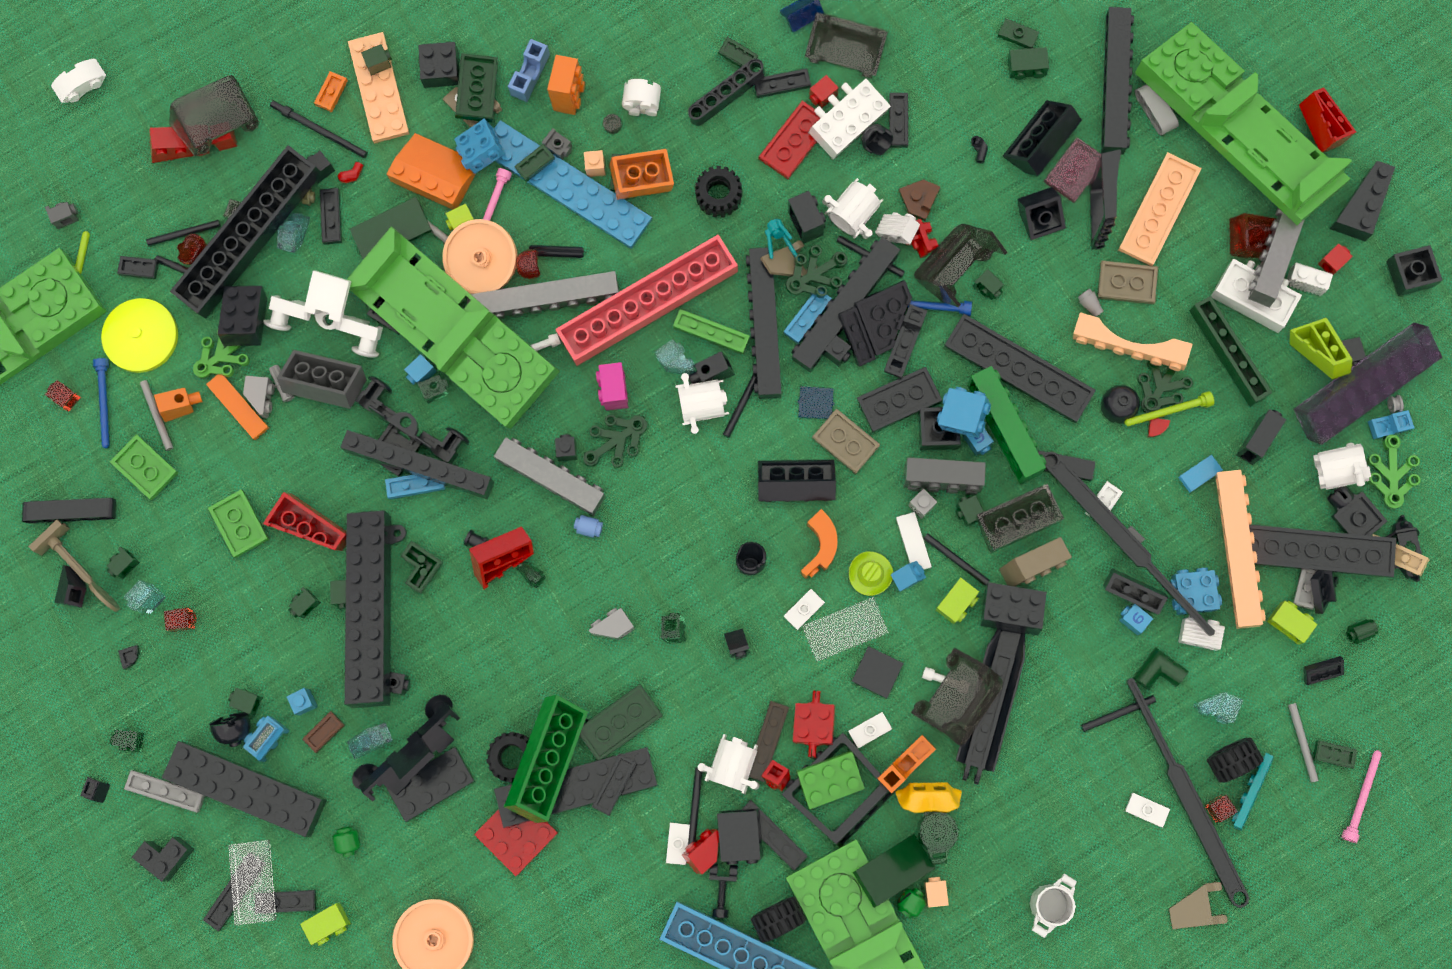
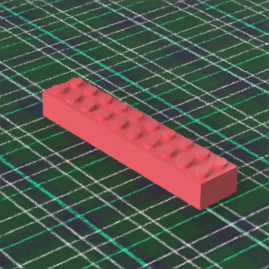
[555,235,738,366]

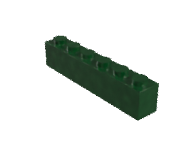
[1189,296,1272,407]

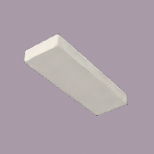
[896,512,932,570]

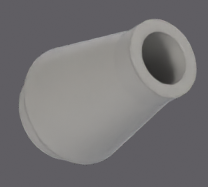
[1078,289,1104,317]

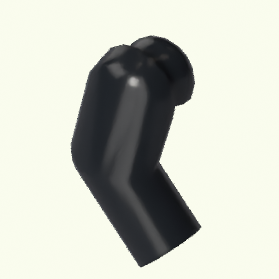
[971,135,988,164]

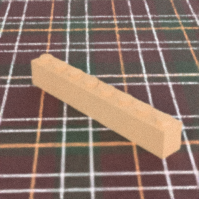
[1215,470,1265,629]

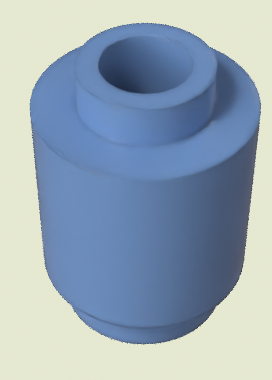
[574,515,603,538]

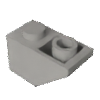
[243,376,275,418]
[589,608,635,640]

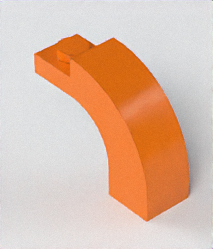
[800,509,837,579]
[878,734,936,793]

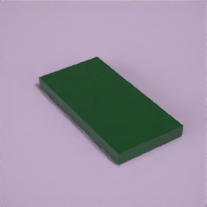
[455,53,498,123]
[349,197,432,259]
[580,684,663,760]
[853,834,935,908]

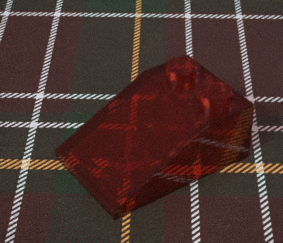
[1229,213,1277,258]

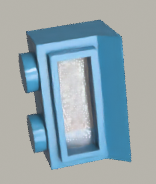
[243,716,290,762]

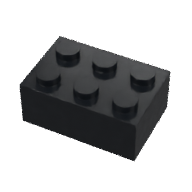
[217,286,267,346]
[980,582,1047,636]

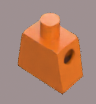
[154,388,203,422]

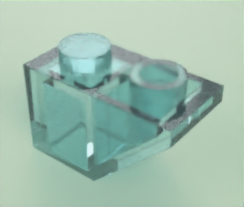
[277,213,310,253]
[654,339,695,375]
[1193,692,1243,724]
[347,723,393,760]

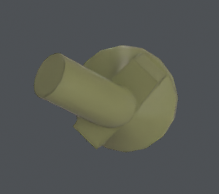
[299,189,315,206]

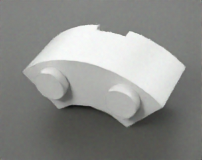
[51,59,106,103]

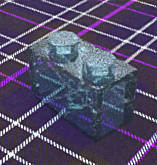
[124,580,166,614]

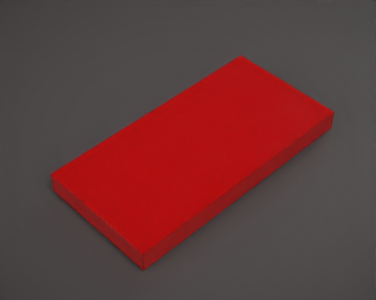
[758,100,821,179]

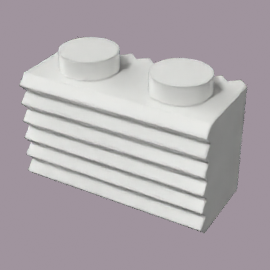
[875,212,920,245]
[1287,263,1333,297]
[1178,616,1225,651]

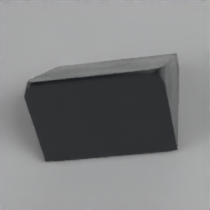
[80,777,110,803]

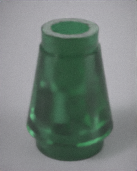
[517,561,545,588]

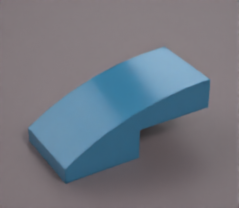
[1368,410,1414,440]
[1178,455,1223,493]

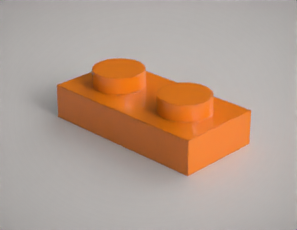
[314,71,348,112]

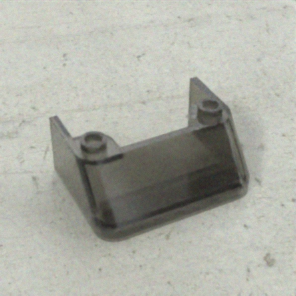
[914,224,1008,307]

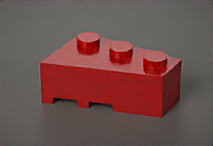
[1299,88,1356,153]
[150,125,210,163]

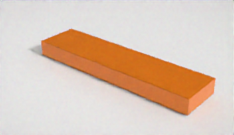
[206,374,269,440]

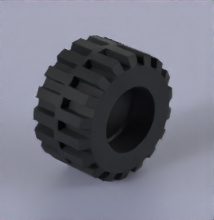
[695,166,742,218]
[486,732,529,782]
[1207,738,1264,783]
[751,897,806,942]

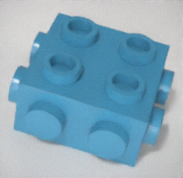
[455,119,505,174]
[937,387,991,438]
[1169,568,1222,615]

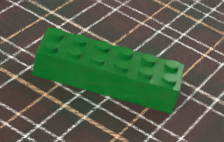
[967,366,1046,485]
[504,695,588,823]

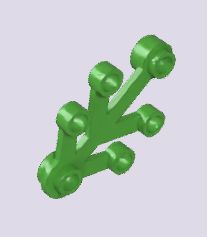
[193,329,250,378]
[1367,434,1421,509]

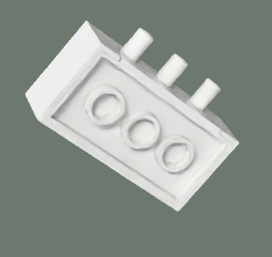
[809,79,891,159]
[1211,259,1302,333]

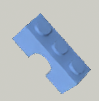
[508,39,550,102]

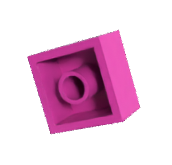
[596,362,629,411]

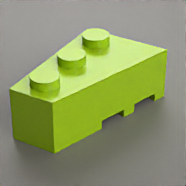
[1289,317,1352,380]

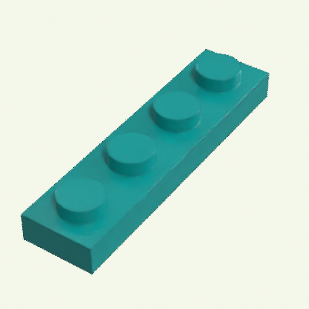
[1232,753,1274,831]

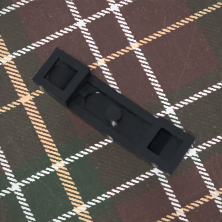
[884,304,927,378]

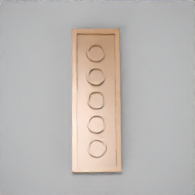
[348,32,410,144]
[1118,152,1202,266]

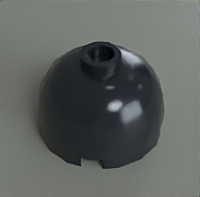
[1101,385,1140,424]
[209,712,251,747]

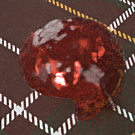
[177,234,207,265]
[515,249,540,279]

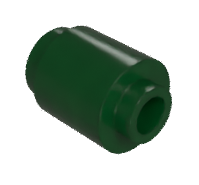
[1346,619,1378,644]

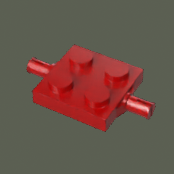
[793,691,835,758]

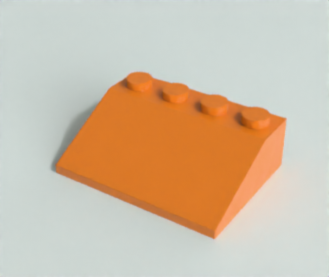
[386,133,476,210]

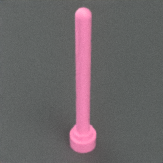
[483,168,512,221]
[1341,750,1382,843]

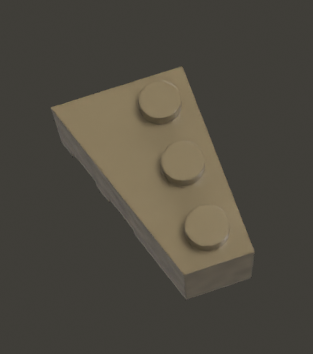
[999,537,1072,587]

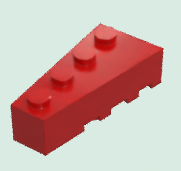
[263,492,347,551]

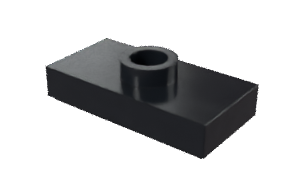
[117,256,159,279]
[1303,656,1344,685]

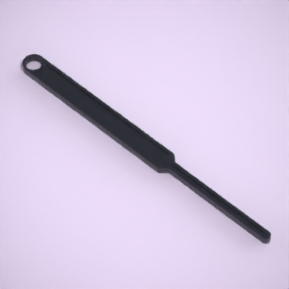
[1043,452,1215,636]
[1126,678,1249,908]

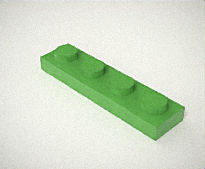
[673,309,750,354]

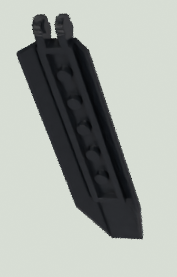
[956,629,1025,785]

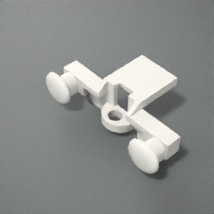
[263,270,383,358]

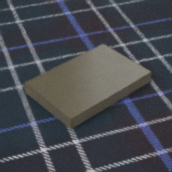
[1097,260,1158,305]
[812,409,880,474]

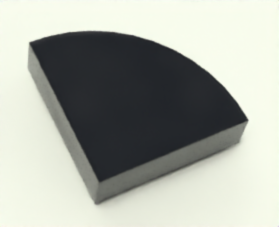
[118,645,140,670]

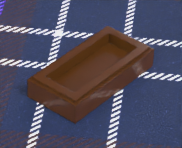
[302,711,345,753]

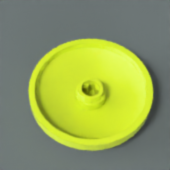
[101,298,178,373]

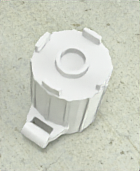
[822,178,883,239]
[676,373,729,434]
[1313,443,1371,490]
[698,734,760,794]
[1029,874,1077,938]

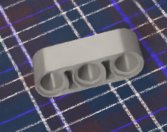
[1135,84,1179,135]

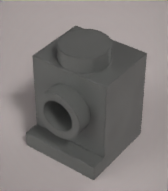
[542,128,572,160]
[45,202,79,229]

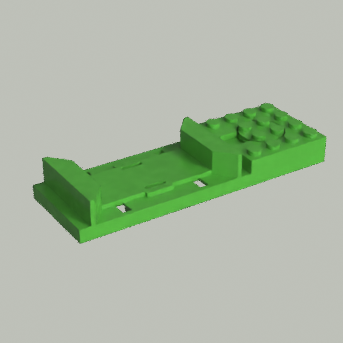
[1135,22,1352,226]
[346,226,560,429]
[0,248,107,385]
[786,839,925,969]

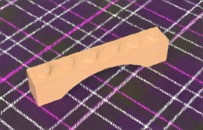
[1073,313,1193,371]

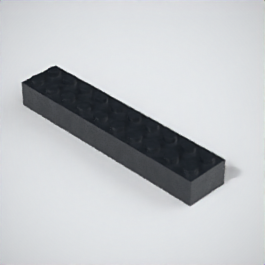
[170,145,323,318]
[344,510,391,708]

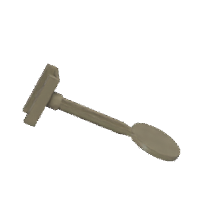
[28,520,120,612]

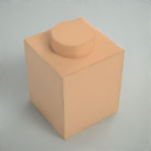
[584,150,606,177]
[924,877,949,907]

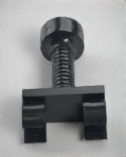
[709,864,738,918]

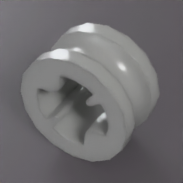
[1387,395,1404,413]

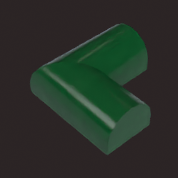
[400,541,443,594]
[1133,647,1188,691]

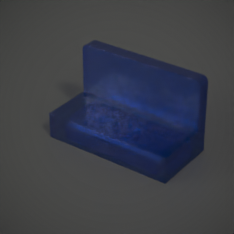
[780,0,825,32]

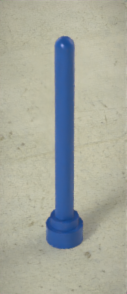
[907,300,972,317]
[93,358,110,448]

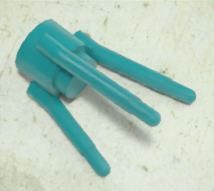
[765,219,800,261]

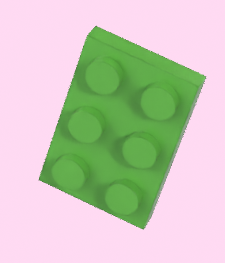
[110,434,179,500]
[208,489,269,558]
[796,751,865,809]

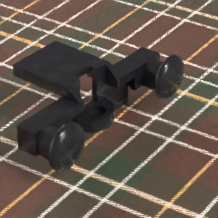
[355,376,469,477]
[352,694,460,802]

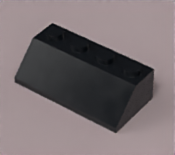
[1003,100,1082,176]
[758,460,836,502]

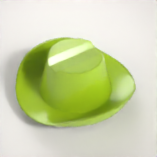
[849,552,893,596]

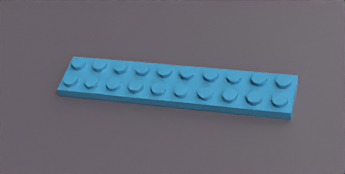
[494,120,652,249]

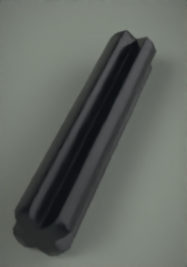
[529,245,584,258]

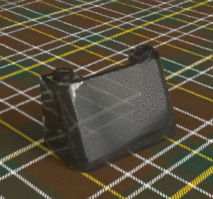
[805,12,890,78]
[169,75,259,157]
[911,648,1003,745]

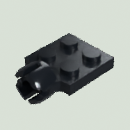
[1327,486,1387,536]

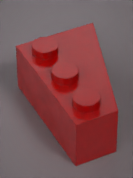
[469,526,534,589]

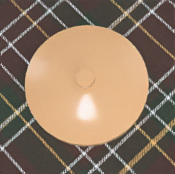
[443,219,517,294]
[393,899,474,969]

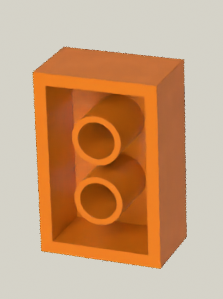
[547,55,585,115]
[609,149,674,200]

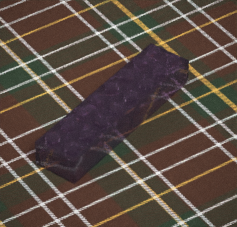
[1293,323,1442,445]

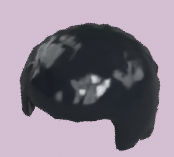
[861,124,893,155]
[736,542,767,576]

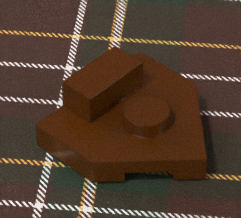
[899,179,940,221]

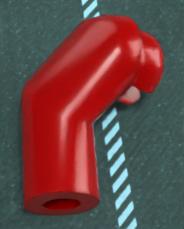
[338,162,364,183]

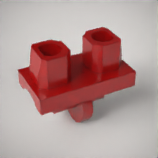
[906,219,938,258]

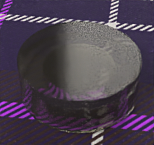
[603,114,622,134]

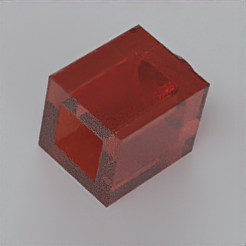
[45,380,81,412]
[164,608,197,632]
[1204,795,1237,823]

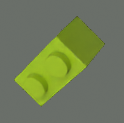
[936,578,979,624]
[1267,601,1318,645]
[300,903,351,946]

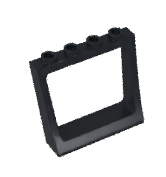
[1089,150,1121,250]
[782,733,895,848]

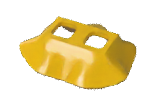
[895,782,962,813]

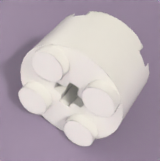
[622,79,661,116]

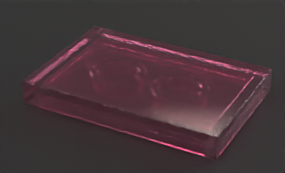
[1044,138,1101,203]

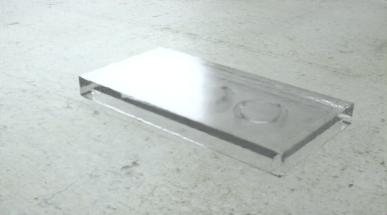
[802,597,889,662]
[228,840,276,926]

